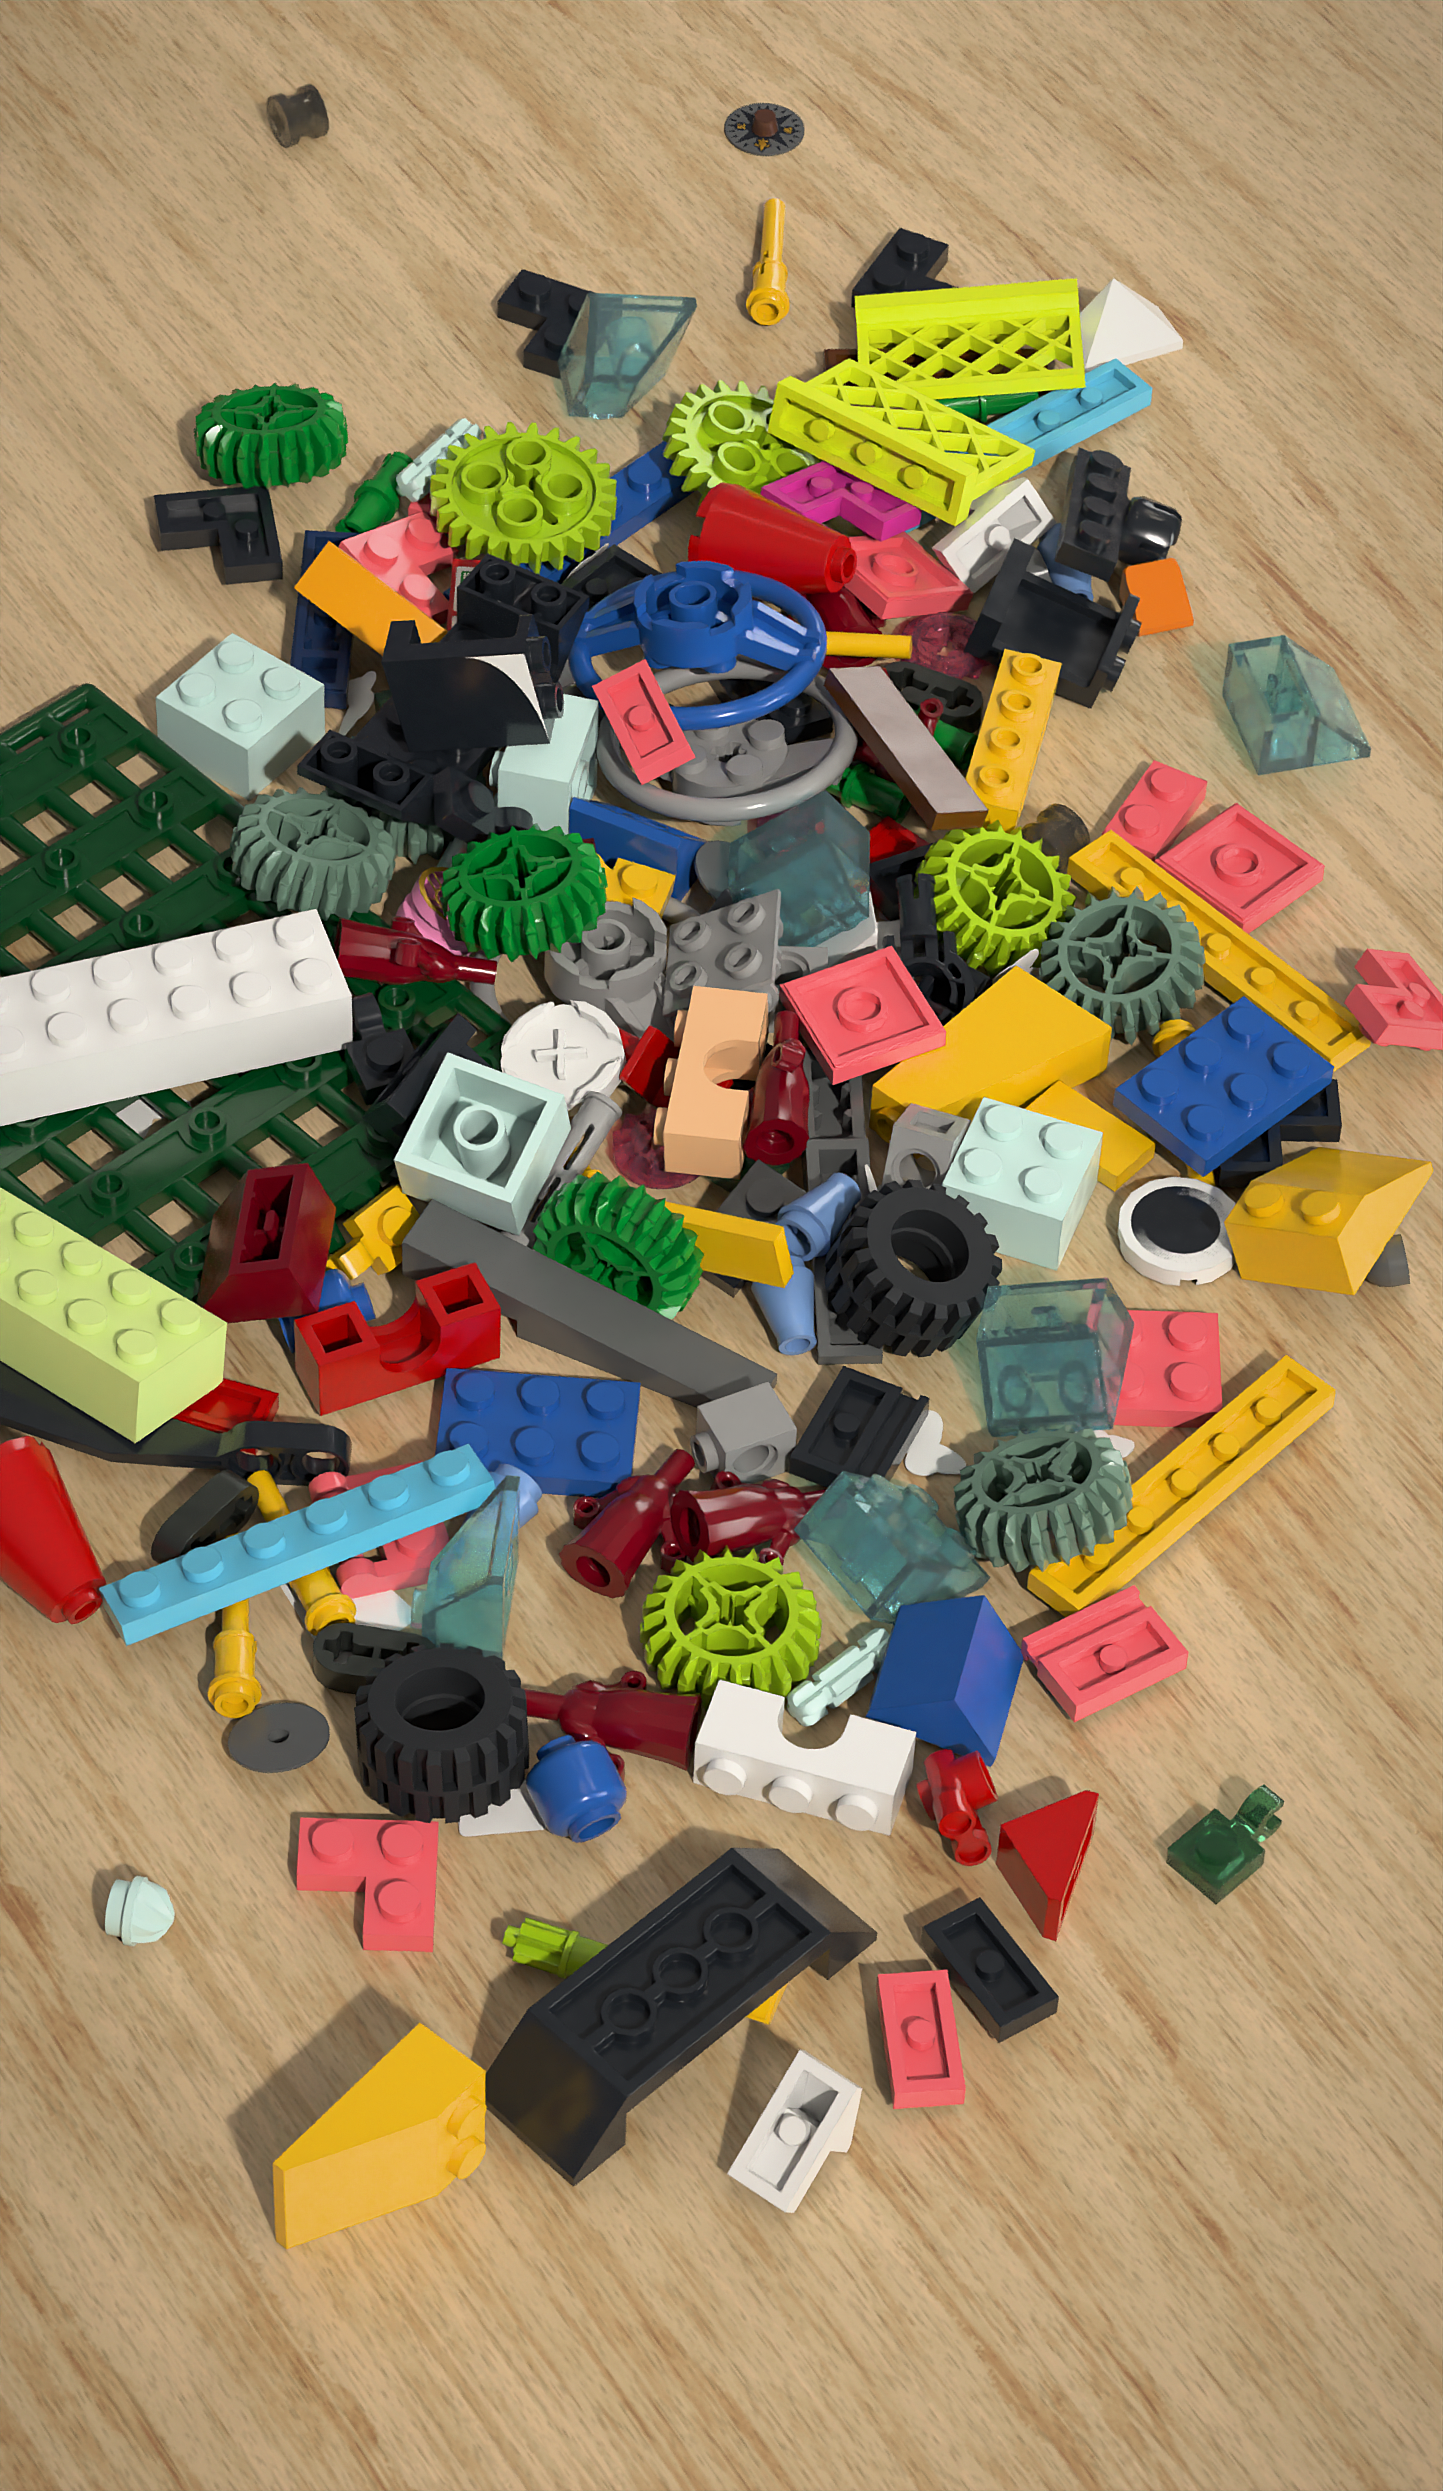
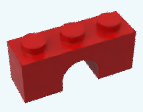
[294,1262,501,1416]

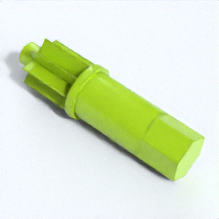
[502,1917,608,1979]

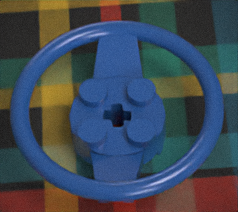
[568,561,827,731]

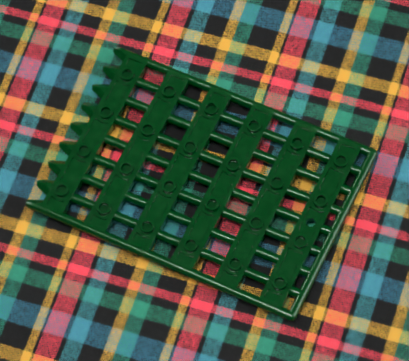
[0,683,512,1304]

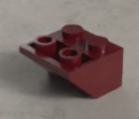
[196,1163,336,1324]

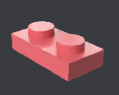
[592,659,696,785]
[1102,760,1207,863]
[876,1970,966,2109]

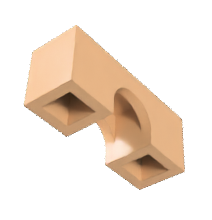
[654,986,769,1180]

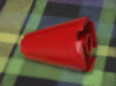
[688,482,857,595]
[0,1436,106,1624]

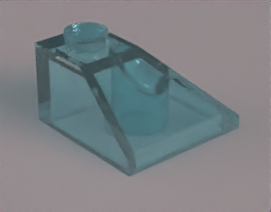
[558,293,697,420]
[410,1475,520,1660]

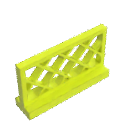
[855,278,1086,400]
[767,358,1036,526]

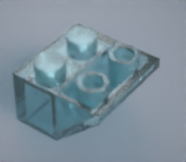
[1222,635,1371,775]
[728,790,870,947]
[976,1277,1135,1437]
[794,1471,991,1624]

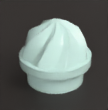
[105,1876,175,1946]

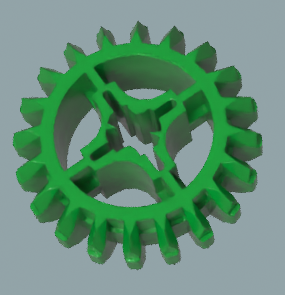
[194,383,349,490]
[440,823,608,962]
[533,1172,704,1320]

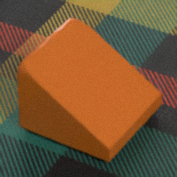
[1119,558,1194,637]

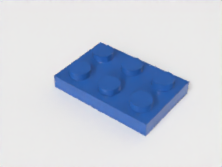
[1113,996,1334,1177]
[435,1368,641,1498]

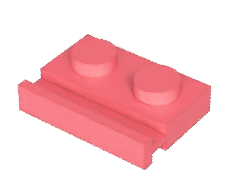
[1021,1585,1189,1722]

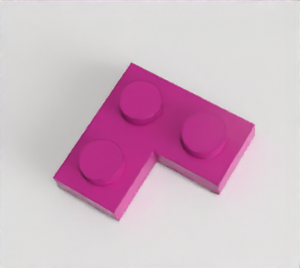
[760,461,922,542]

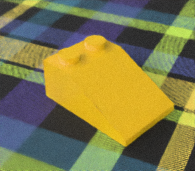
[1224,1147,1433,1296]
[272,2023,487,2249]

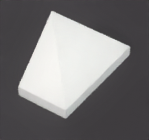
[1080,278,1183,374]

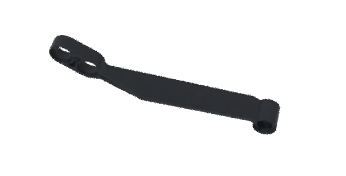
[0,1361,352,1486]

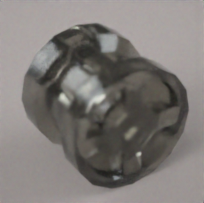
[266,83,329,148]
[1021,803,1090,873]

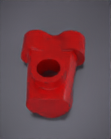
[916,1749,998,1866]

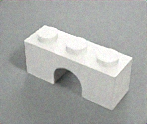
[693,1680,916,1836]

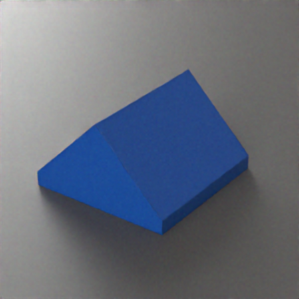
[569,797,710,901]
[866,1595,1024,1767]

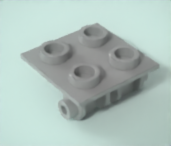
[663,889,784,1019]

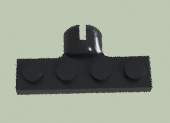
[1054,447,1182,582]

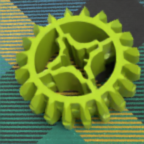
[914,820,1077,979]
[639,1545,822,1713]

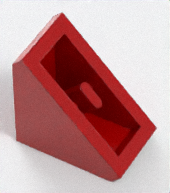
[996,1790,1099,1941]

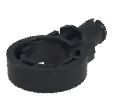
[882,873,976,1026]

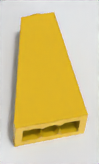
[869,965,1112,1159]

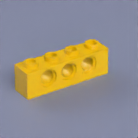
[962,649,1062,834]

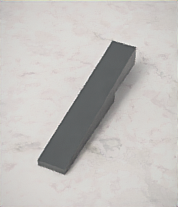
[801,1048,883,1365]
[402,1199,777,1408]

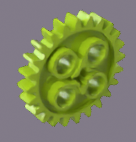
[662,380,824,506]
[430,422,617,574]

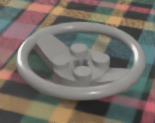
[596,655,859,826]
[470,897,701,1086]

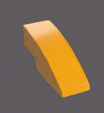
[294,541,449,656]

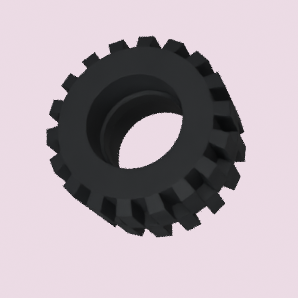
[824,1179,1002,1358]
[354,1643,530,1824]

